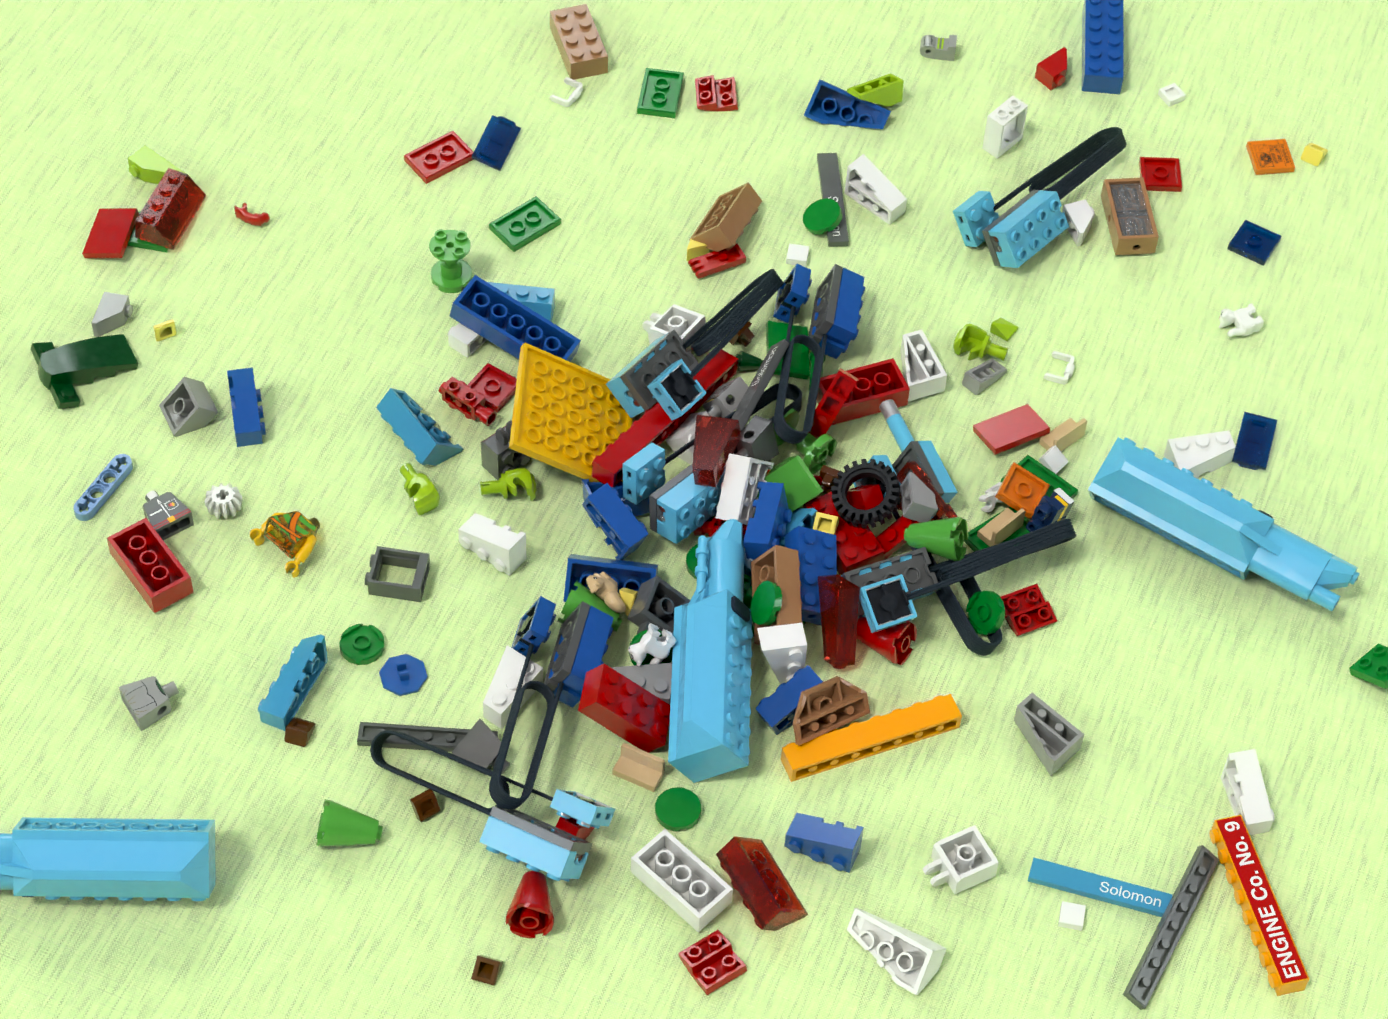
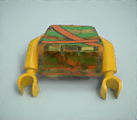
[250,511,320,578]

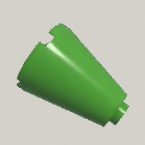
[904,517,968,561]
[557,581,622,632]
[316,799,383,847]

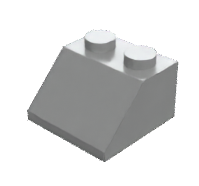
[159,377,218,437]

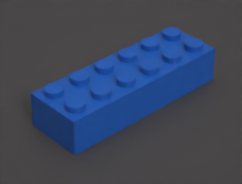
[1082,0,1123,94]
[450,275,581,362]

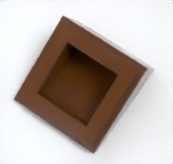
[284,717,316,747]
[471,955,503,986]

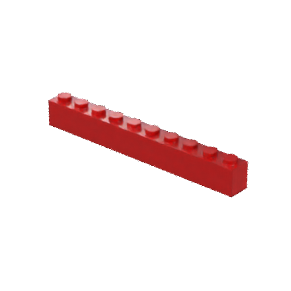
[592,350,738,488]

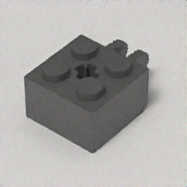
[481,420,531,480]
[628,576,690,634]

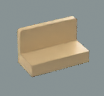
[1039,418,1087,451]
[977,508,1026,547]
[612,743,665,792]

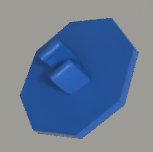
[379,654,428,696]

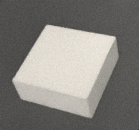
[1158,83,1186,107]
[786,243,809,267]
[1038,445,1069,474]
[1058,901,1086,931]

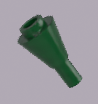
[736,350,763,371]

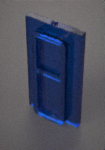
[471,115,521,171]
[1232,411,1277,470]

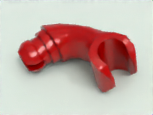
[234,203,270,226]

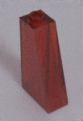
[692,415,741,487]
[818,574,860,669]

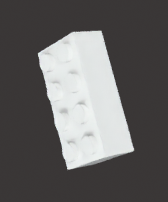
[631,829,733,932]

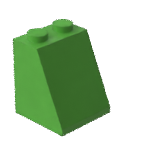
[756,455,823,511]

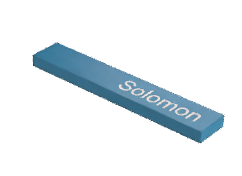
[1028,857,1173,917]

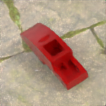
[809,368,859,439]

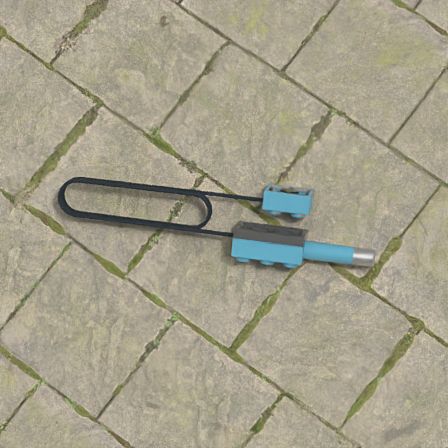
[853,399,1002,656]

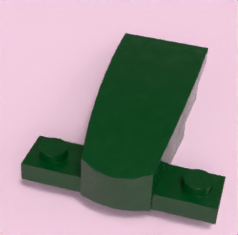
[30,334,138,409]

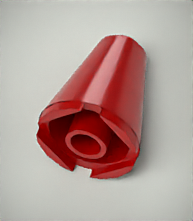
[852,616,917,665]
[505,870,554,938]

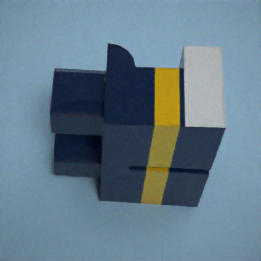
[1026,488,1075,532]

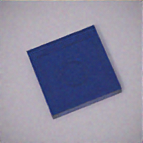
[1227,220,1282,266]

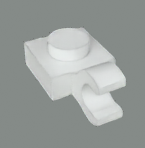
[979,482,1003,512]

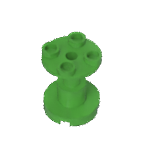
[429,229,472,293]
[773,408,837,474]

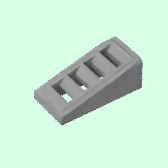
[962,358,1007,395]

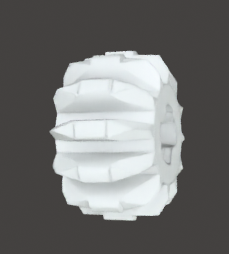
[205,483,243,520]

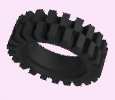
[831,459,902,529]

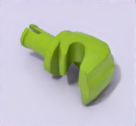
[953,324,1008,361]
[400,463,440,515]
[480,468,537,501]

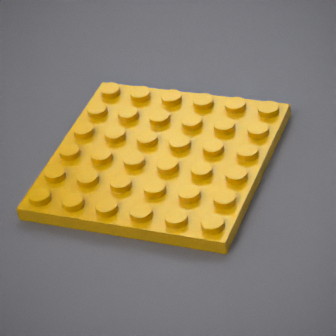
[509,343,633,482]

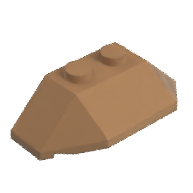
[793,676,870,745]

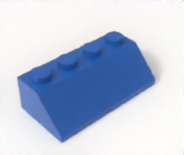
[563,554,658,602]

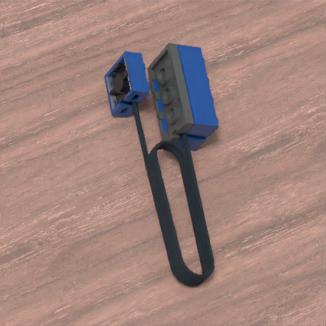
[773,264,865,444]
[489,596,613,810]

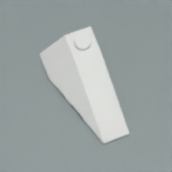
[847,908,946,995]

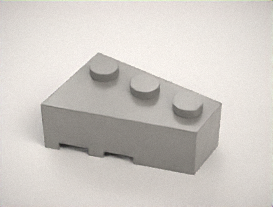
[611,663,672,705]
[1014,693,1084,776]

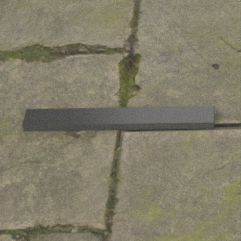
[1123,845,1219,1010]

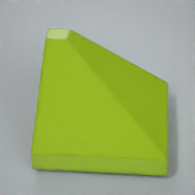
[990,318,1018,341]

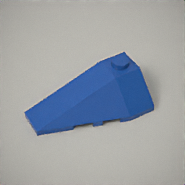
[804,79,891,129]

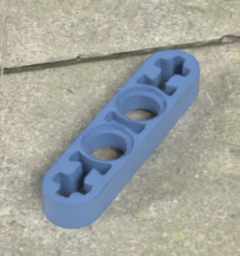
[74,454,133,521]

